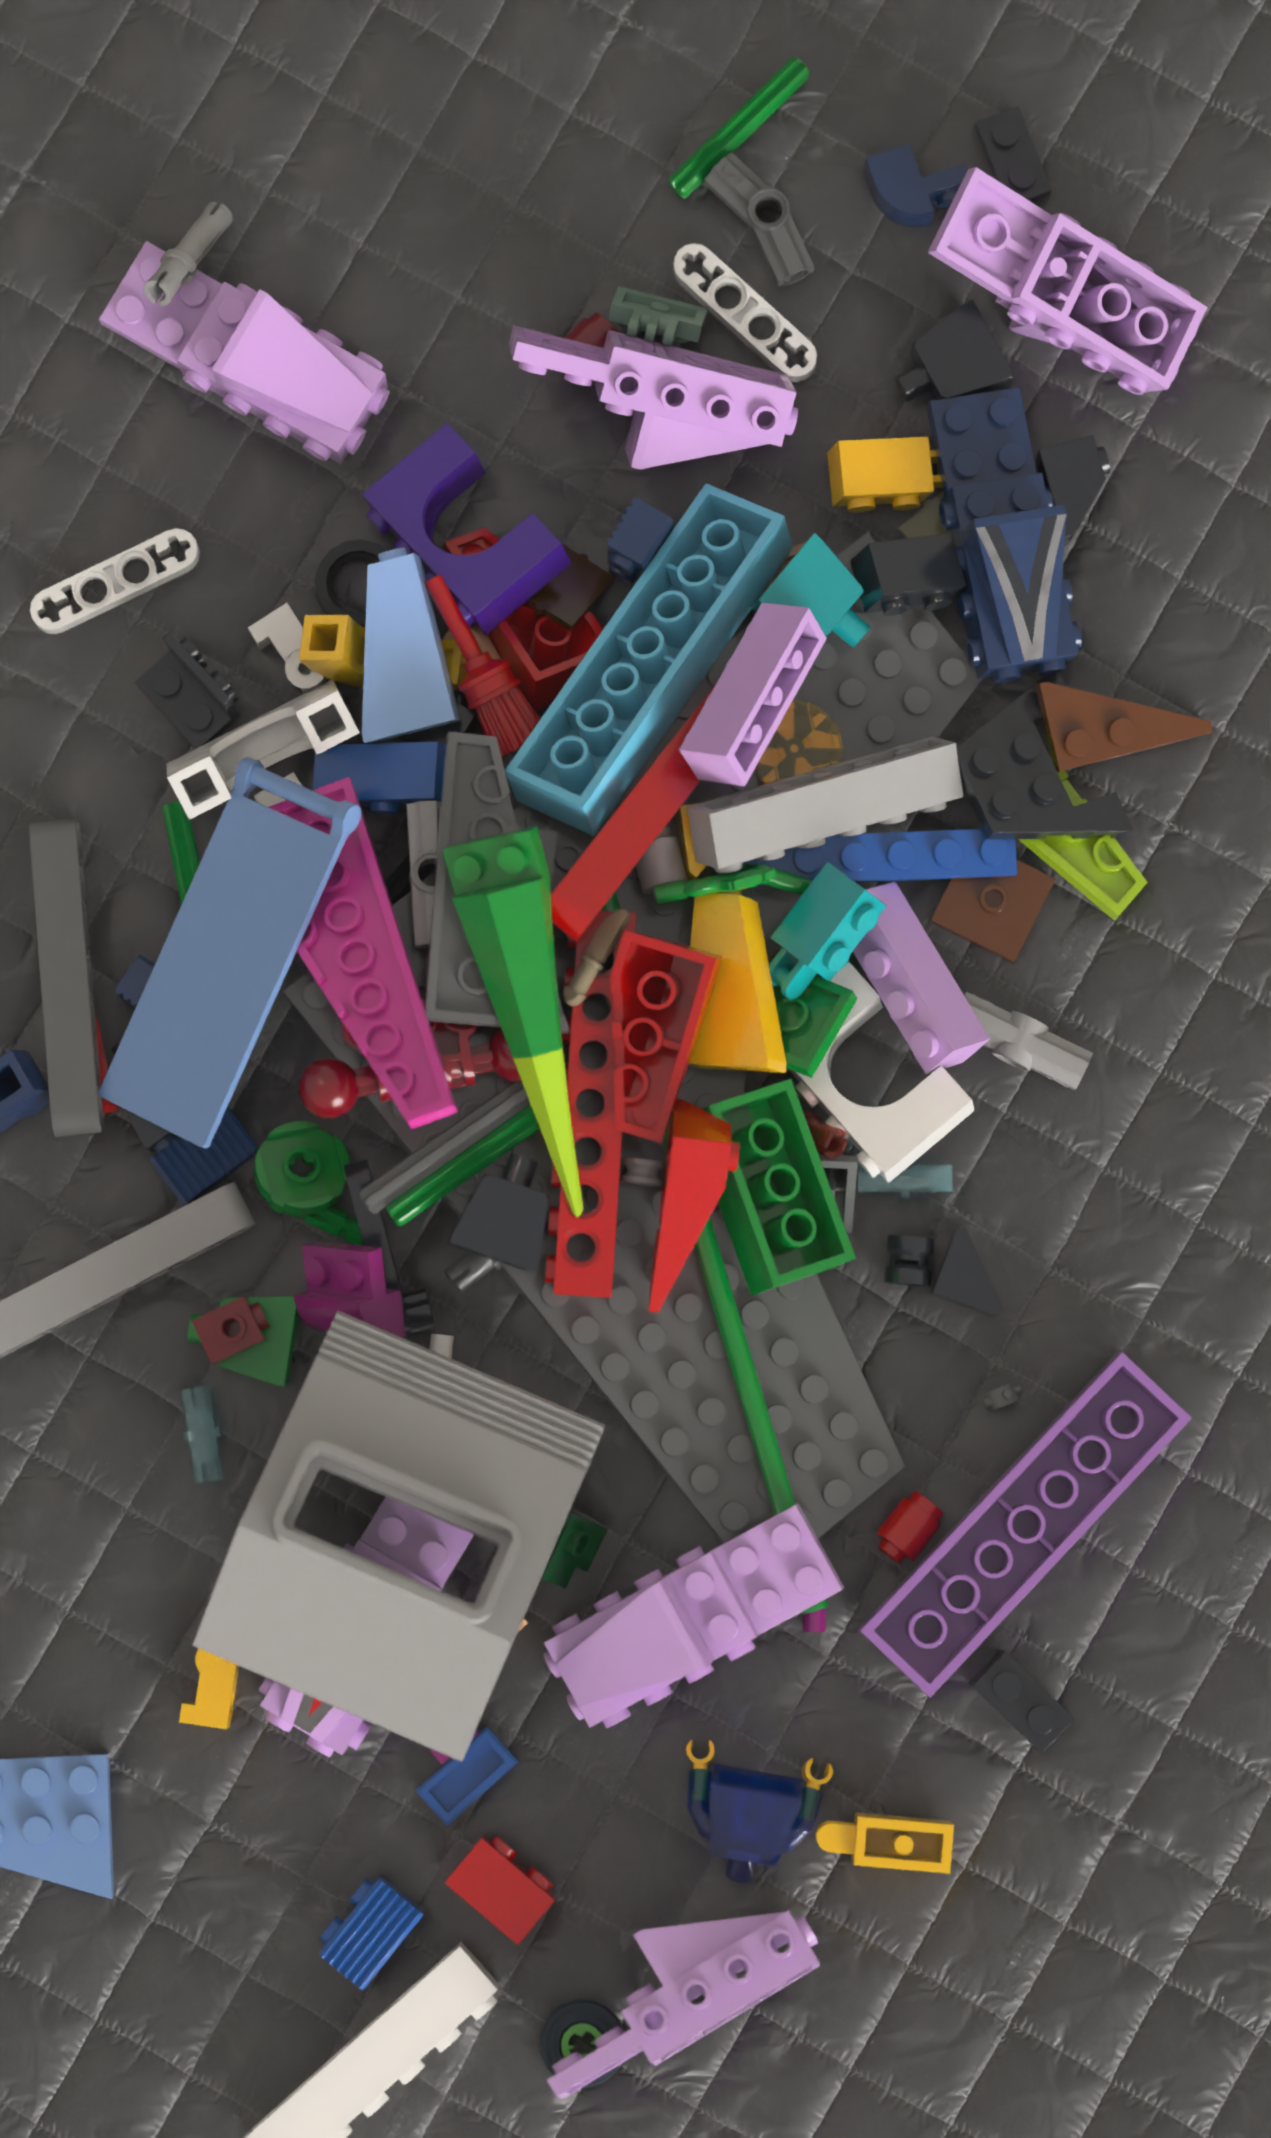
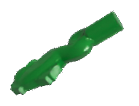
[654,864,776,905]

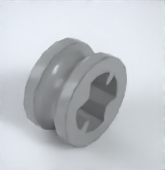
[620,1158,665,1187]

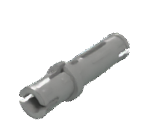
[144,202,233,306]

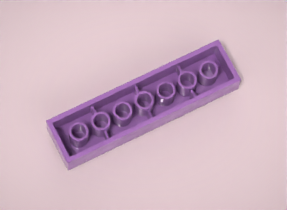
[858,1352,1192,1698]

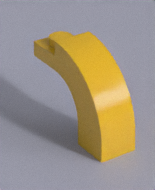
[299,615,466,690]

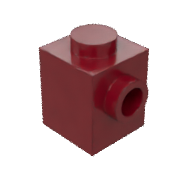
[192,1296,271,1365]

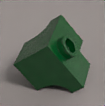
[541,1511,608,1589]

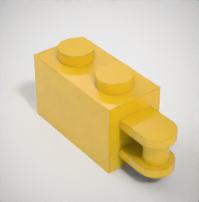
[827,437,943,513]
[815,1812,954,1874]

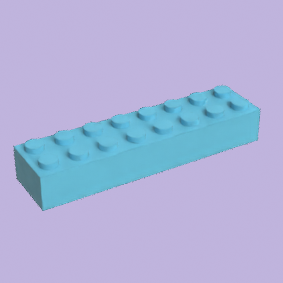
[505,483,793,837]

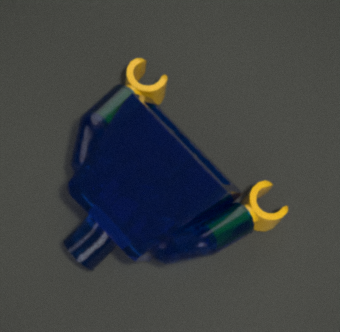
[686,1739,833,1883]

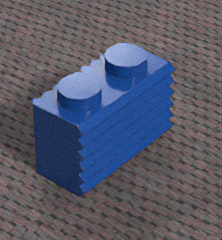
[318,1875,425,1990]

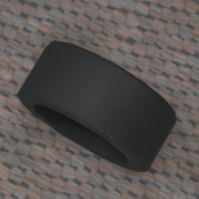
[315,539,388,628]

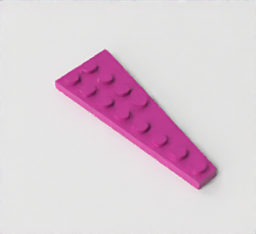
[269,777,457,1129]

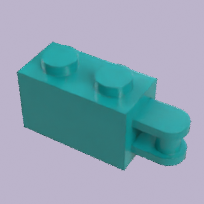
[769,861,887,1000]

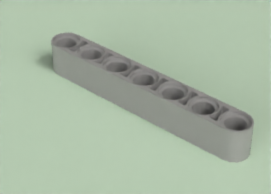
[0,1182,257,1358]

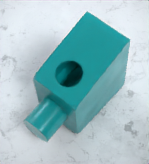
[752,533,871,648]

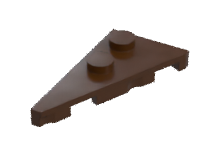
[1035,682,1213,772]

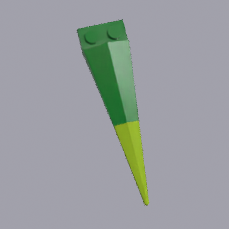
[442,826,584,1217]

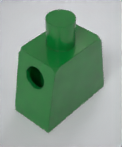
[187,1296,299,1387]

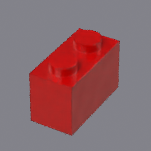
[444,1834,556,1945]

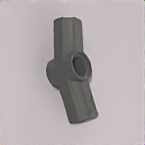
[704,152,815,287]

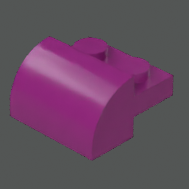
[293,1241,405,1338]

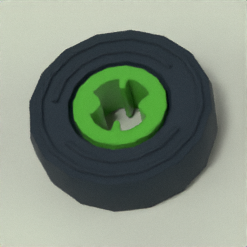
[540,2000,622,2088]

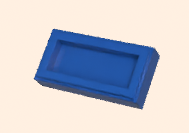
[415,1726,519,1826]

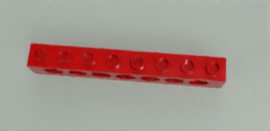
[545,911,637,1298]

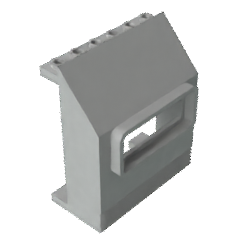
[192,1311,605,1762]

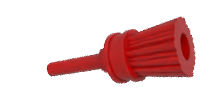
[424,574,540,757]

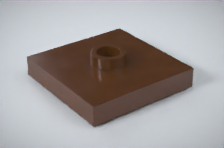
[930,860,1055,963]

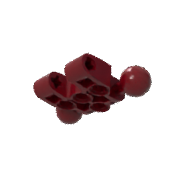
[299,951,522,1118]

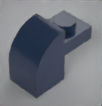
[863,143,968,227]
[0,1050,50,1133]

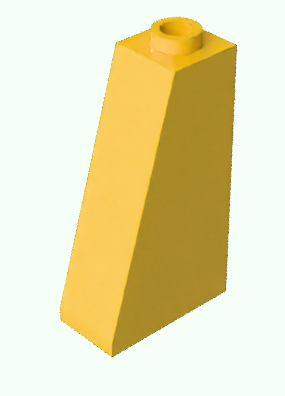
[688,890,787,1073]

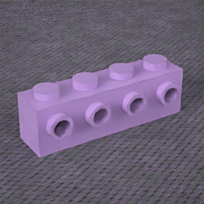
[679,603,827,786]
[852,882,990,1075]

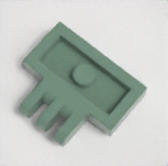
[608,286,708,347]

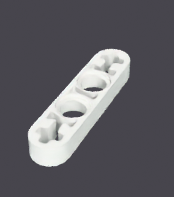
[673,243,817,382]
[30,528,200,634]

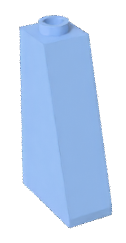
[362,548,461,744]

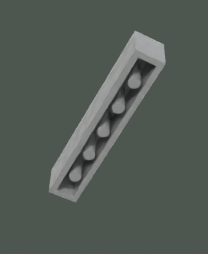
[687,736,963,873]

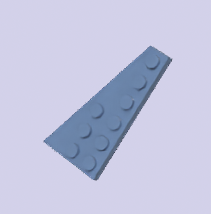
[0,1753,114,1899]

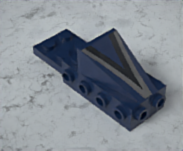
[926,387,1082,683]

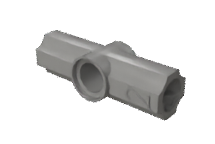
[406,800,441,949]
[964,991,1093,1090]

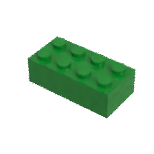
[703,1079,856,1296]

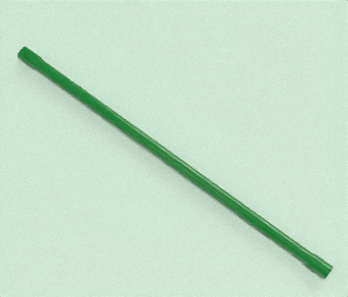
[600,891,829,1614]

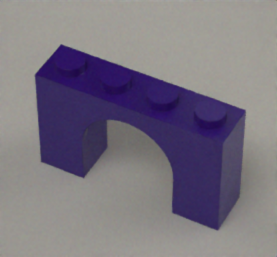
[362,423,571,635]

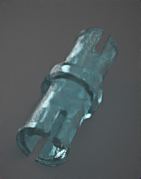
[858,1163,953,1197]
[180,1385,224,1484]

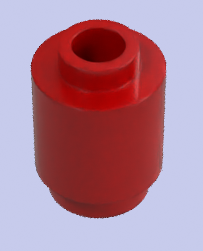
[875,1491,944,1564]

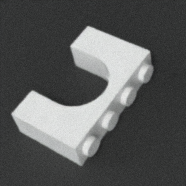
[166,680,359,820]
[781,962,974,1183]

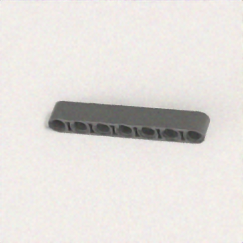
[29,817,104,1137]

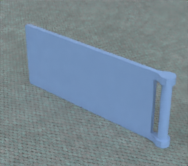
[99,757,362,1148]

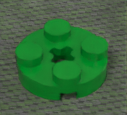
[254,1121,350,1215]

